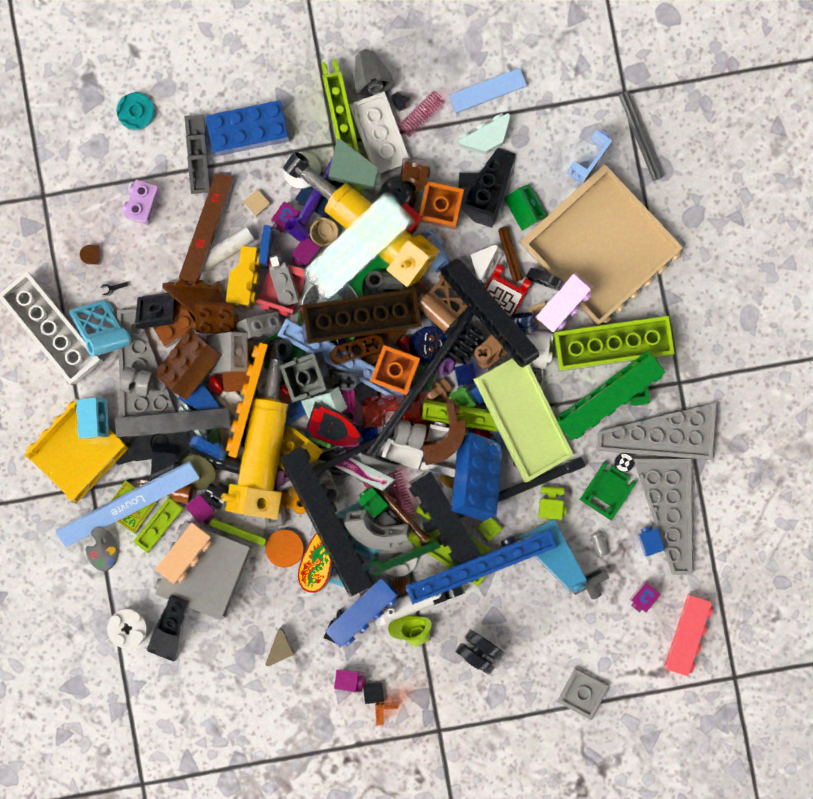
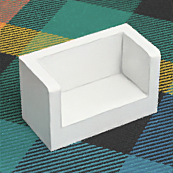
[381,438,424,470]

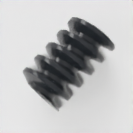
[447,323,486,365]

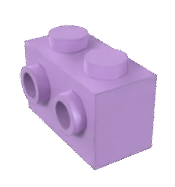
[123,180,160,225]

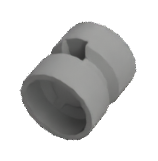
[120,367,153,397]
[393,419,426,450]

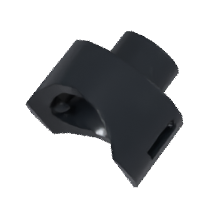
[204,482,229,509]

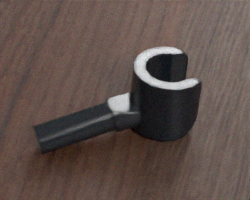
[100,282,128,296]

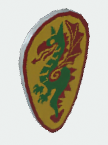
[298,533,333,593]

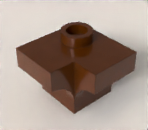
[400,158,430,192]

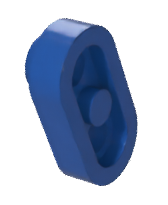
[189,435,227,460]

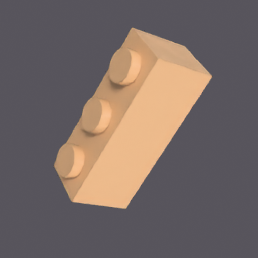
[155,523,212,584]

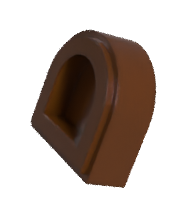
[80,245,100,265]

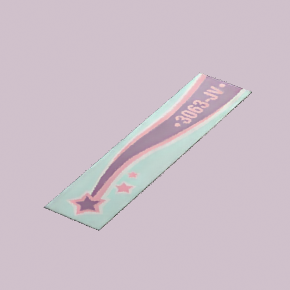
[335,458,395,491]

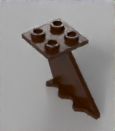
[162,279,235,334]

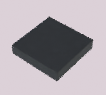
[135,293,176,329]

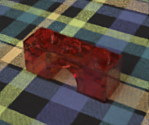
[361,395,422,428]

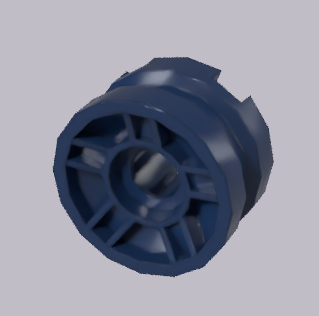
[510,312,537,333]

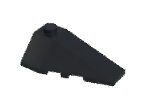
[460,148,515,228]

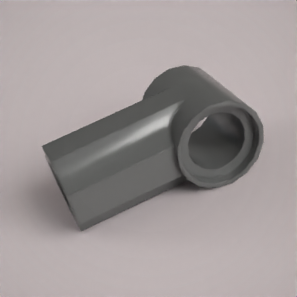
[366,271,404,291]

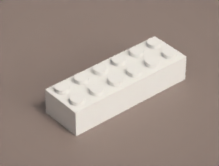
[0,271,103,386]

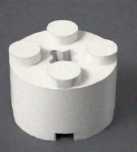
[107,608,149,648]

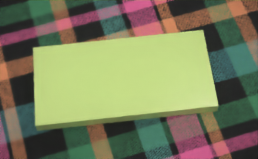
[474,358,574,482]

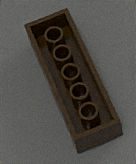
[299,288,422,345]

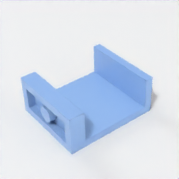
[567,129,612,184]

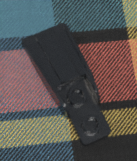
[116,431,191,465]
[147,595,188,662]

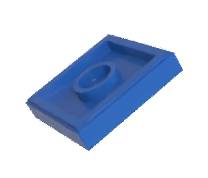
[259,225,274,269]

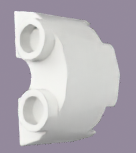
[525,330,553,369]

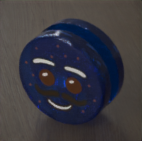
[409,326,446,363]

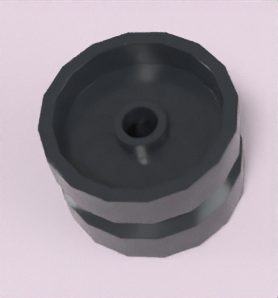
[455,629,505,675]

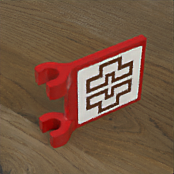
[485,264,532,316]

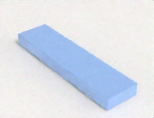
[449,68,527,114]

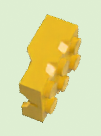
[226,246,261,309]

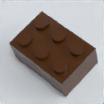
[154,329,222,401]

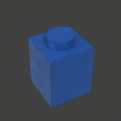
[637,526,665,557]

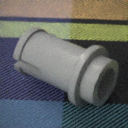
[590,532,609,558]

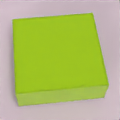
[476,518,503,542]

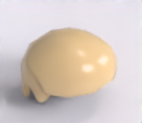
[309,217,339,247]

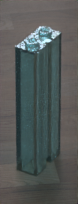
[302,193,415,301]

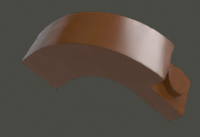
[422,398,466,465]

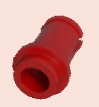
[397,335,418,356]

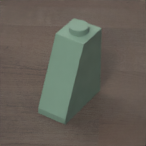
[328,139,381,190]

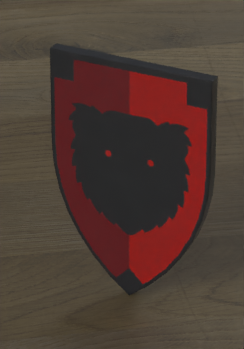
[304,402,364,446]

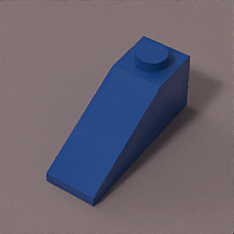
[178,381,233,425]

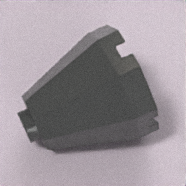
[354,49,394,98]

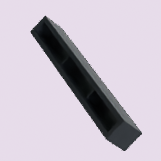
[279,446,373,597]

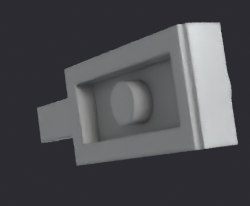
[269,253,300,306]

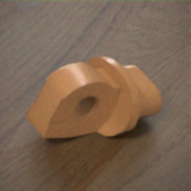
[422,378,452,401]

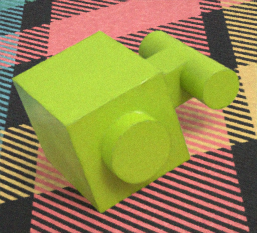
[538,486,567,521]

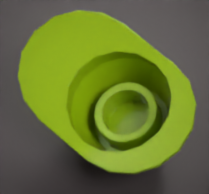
[388,615,432,646]

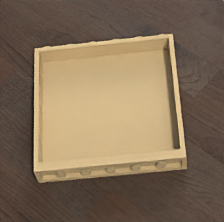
[520,164,683,326]

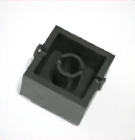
[280,352,334,402]

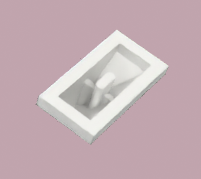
[471,245,504,285]

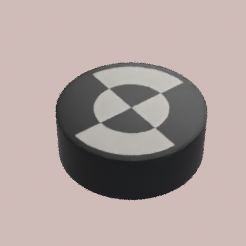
[614,453,634,472]

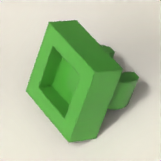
[449,386,476,407]

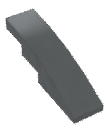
[184,114,210,194]

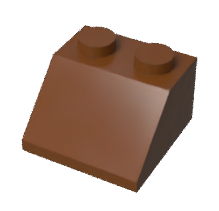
[153,300,196,348]

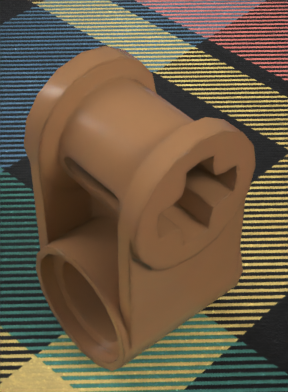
[474,335,507,369]

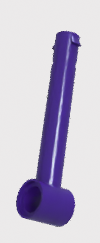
[284,159,332,242]

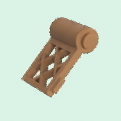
[417,274,468,332]

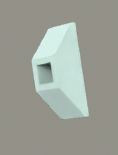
[458,113,510,155]

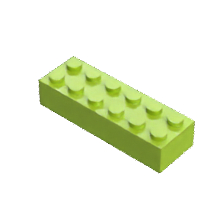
[553,316,675,372]

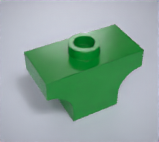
[358,488,388,519]

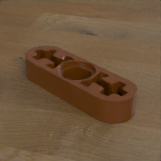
[329,335,384,365]

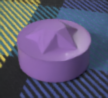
[436,356,454,376]

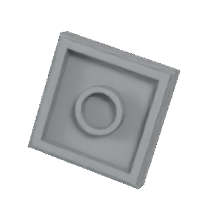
[557,668,609,720]

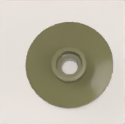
[179,455,216,490]

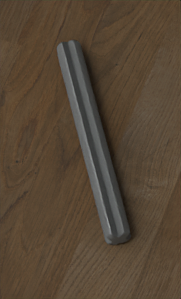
[619,91,662,181]

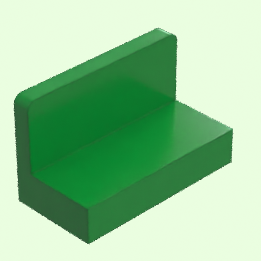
[504,184,547,231]

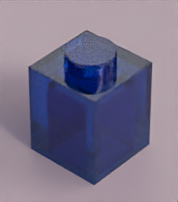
[454,363,476,388]

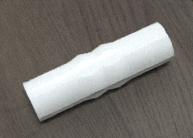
[204,227,255,271]

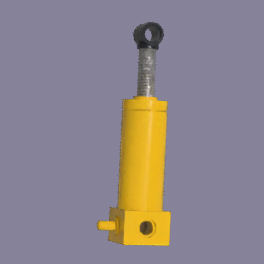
[283,151,441,287]
[221,339,292,520]

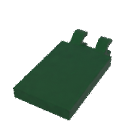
[369,538,440,576]

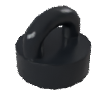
[391,92,411,111]

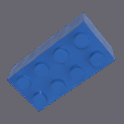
[206,100,289,157]
[451,433,503,521]

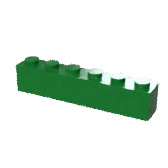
[556,350,666,441]

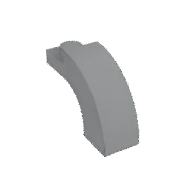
[345,509,410,550]

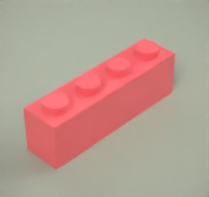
[664,595,713,676]

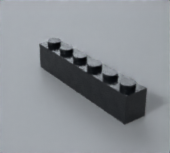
[408,470,481,582]

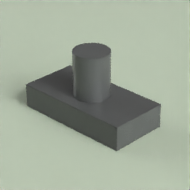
[573,567,610,600]

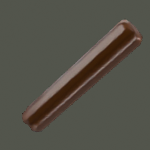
[498,227,523,282]

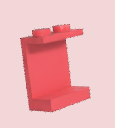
[256,260,307,317]

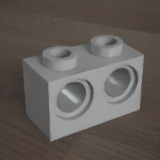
[234,312,282,341]

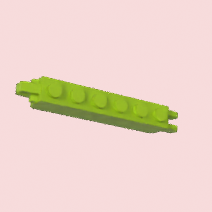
[321,59,366,195]

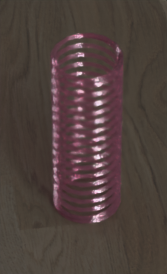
[398,90,445,137]
[387,469,417,522]

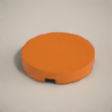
[265,529,304,568]

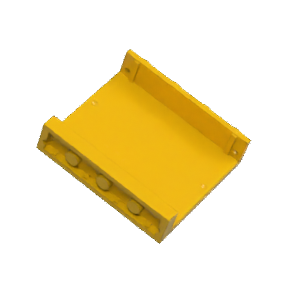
[24,399,129,504]

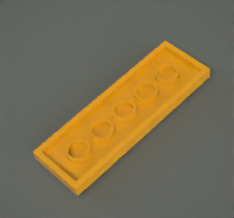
[226,342,267,458]

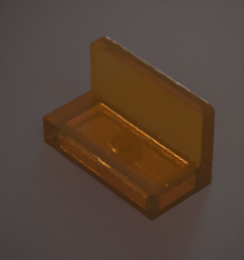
[375,701,399,726]

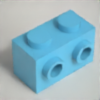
[76,398,109,439]

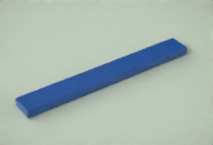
[405,529,557,605]

